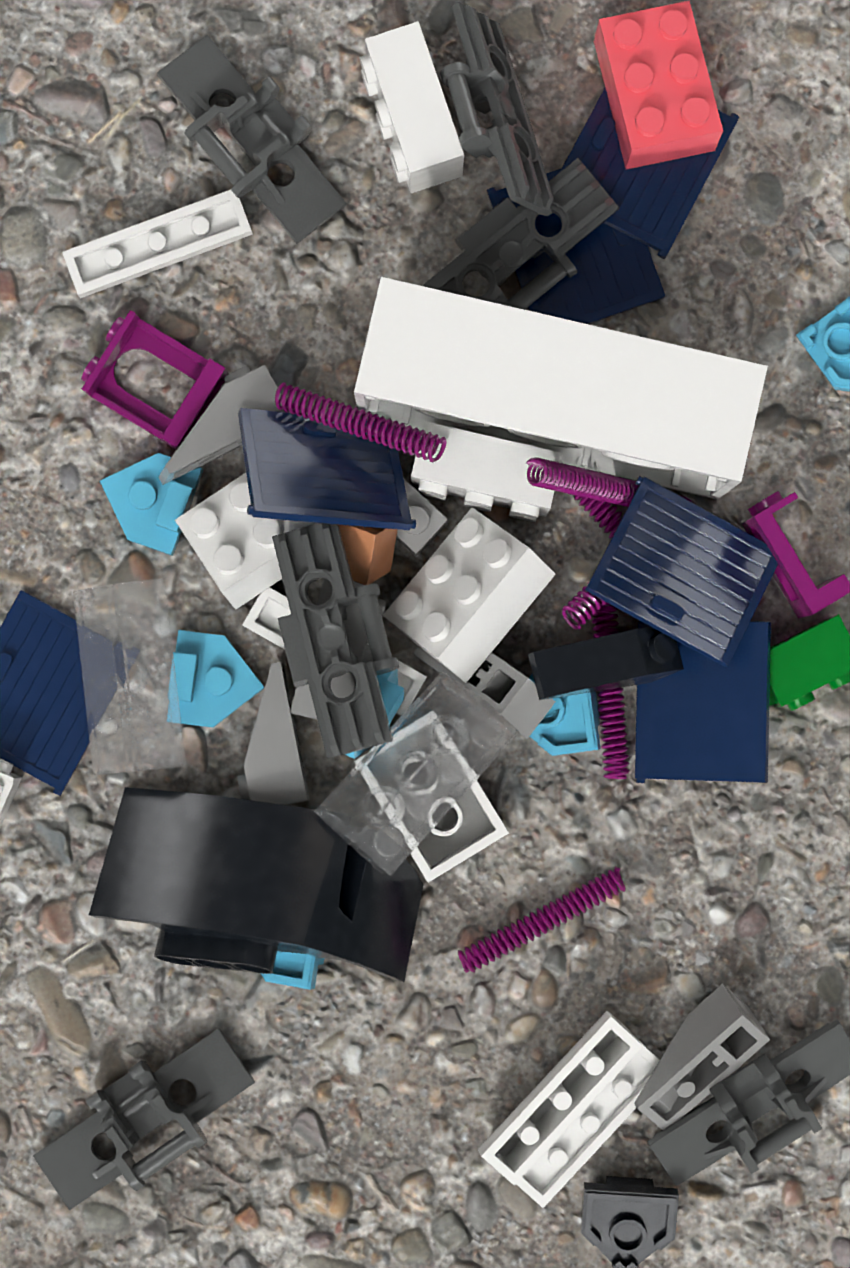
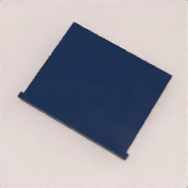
[559,87,739,259]
[486,168,666,325]
[238,408,416,530]
[585,475,778,668]
[0,590,141,796]
[635,620,771,783]

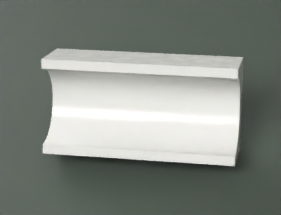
[354,277,768,500]

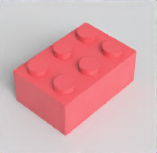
[594,0,723,170]

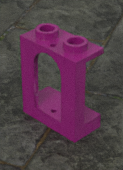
[81,310,229,450]
[742,491,850,619]

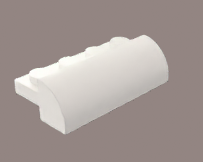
[478,1011,660,1208]

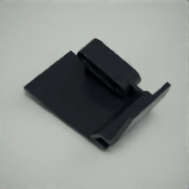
[89,787,423,982]

